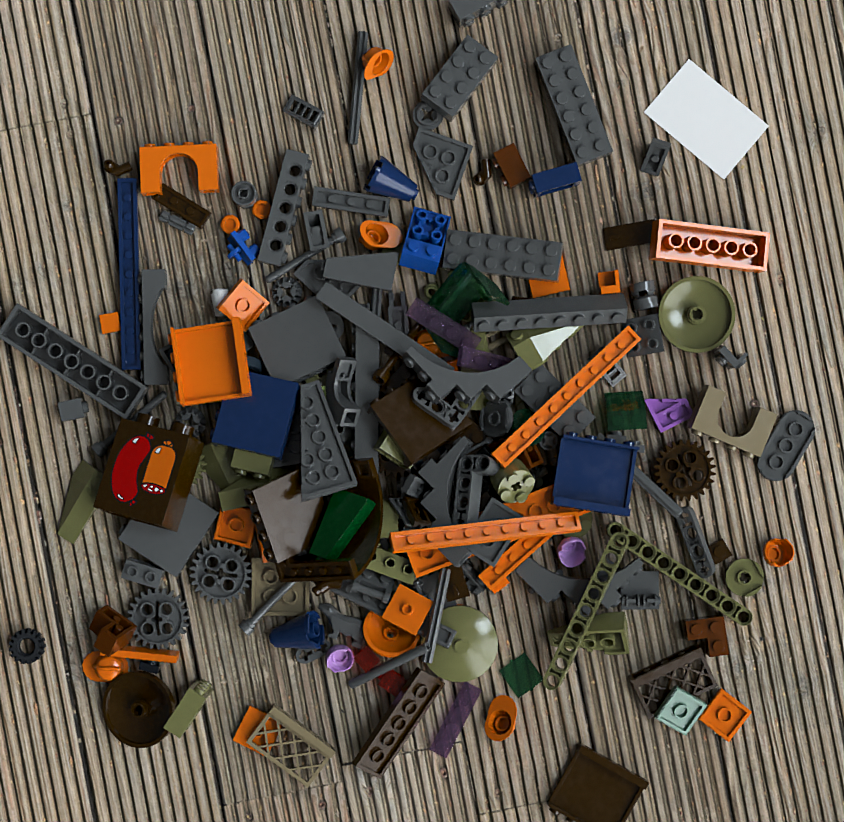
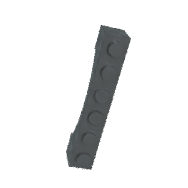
[138,269,170,386]

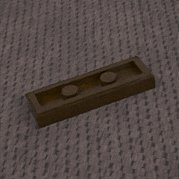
[153,183,212,230]

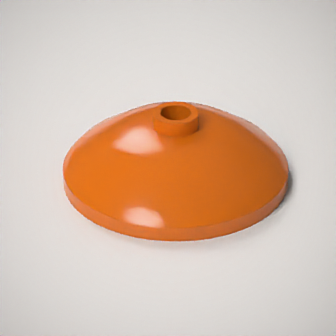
[363,611,420,658]

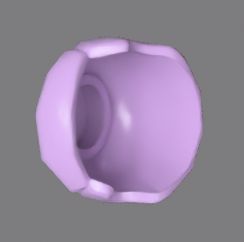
[557,537,586,568]
[325,644,354,673]

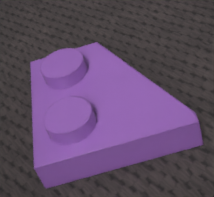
[643,399,693,433]

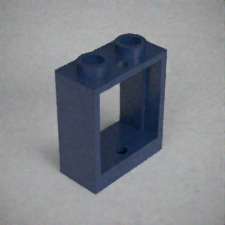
[528,162,582,198]

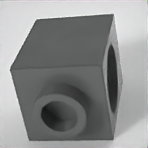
[58,398,89,422]

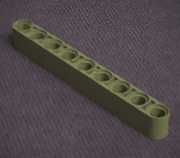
[606,521,753,626]
[543,532,630,690]

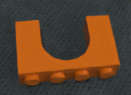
[139,141,220,196]

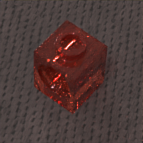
[353,645,381,673]
[377,669,408,697]

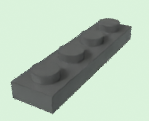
[312,186,390,218]

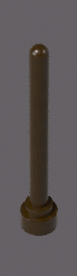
[372,313,429,385]

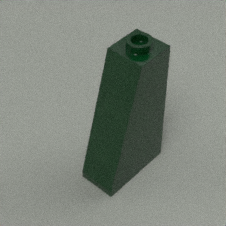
[309,490,376,560]

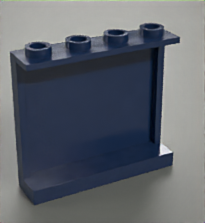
[210,372,300,461]
[550,432,640,517]

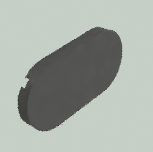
[757,410,815,481]

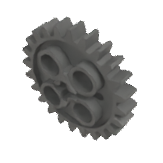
[189,542,252,605]
[127,587,190,650]

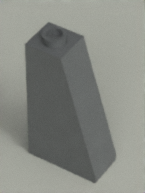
[320,252,399,292]

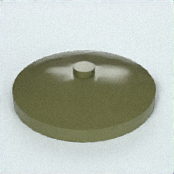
[658,276,736,353]
[421,605,498,682]

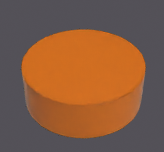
[252,200,271,220]
[221,215,240,235]

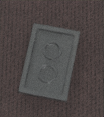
[466,497,523,567]

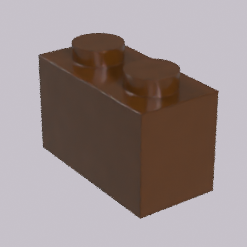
[491,143,531,189]

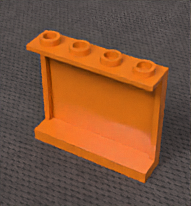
[168,317,252,407]

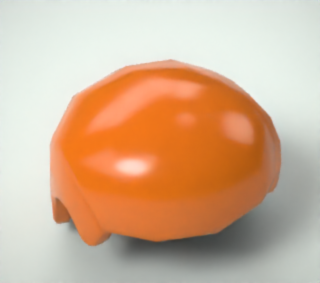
[762,538,795,567]

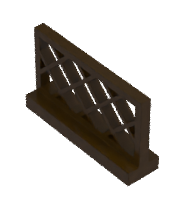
[628,643,718,719]

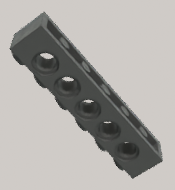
[258,149,312,267]

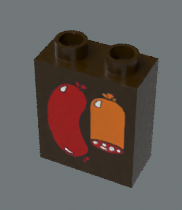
[93,413,205,532]

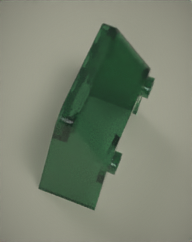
[419,262,510,360]

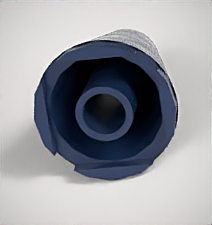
[363,155,419,202]
[269,610,325,649]

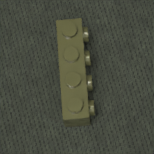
[367,543,416,585]

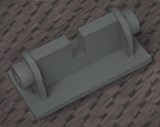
[461,559,486,596]

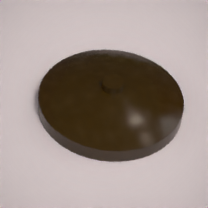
[102,670,176,748]

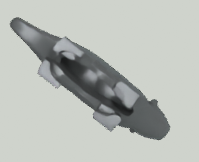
[318,603,364,649]

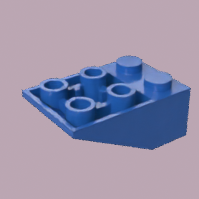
[399,207,451,275]

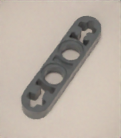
[676,506,716,578]

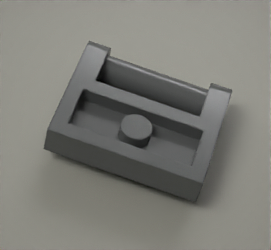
[351,568,396,604]

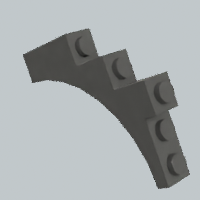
[402,346,532,405]
[418,436,474,567]
[515,556,644,609]

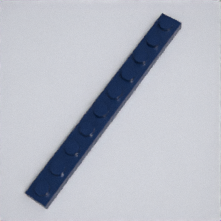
[117,178,142,370]

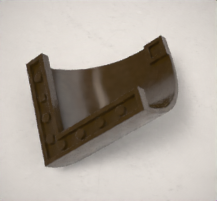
[275,457,383,582]

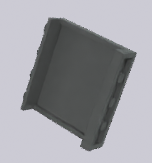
[248,295,347,383]
[118,493,219,577]

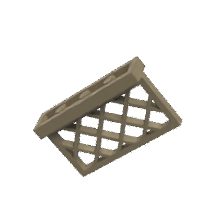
[246,703,336,787]

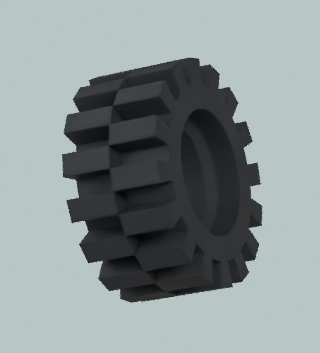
[9,628,46,664]

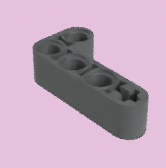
[453,454,500,525]

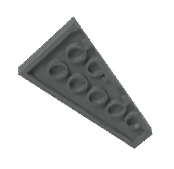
[300,380,358,502]

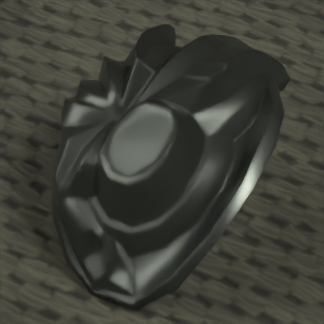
[530,464,555,493]

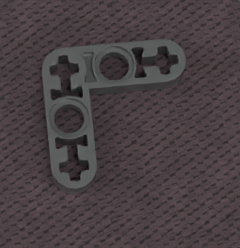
[411,387,483,429]

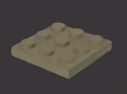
[251,558,310,616]

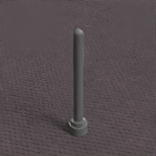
[265,227,347,283]
[91,391,167,458]
[239,582,296,635]

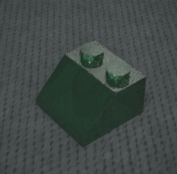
[604,391,647,431]

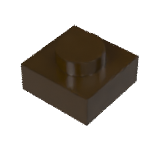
[708,538,732,565]

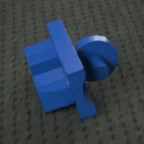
[227,229,260,266]

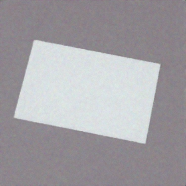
[644,59,769,179]

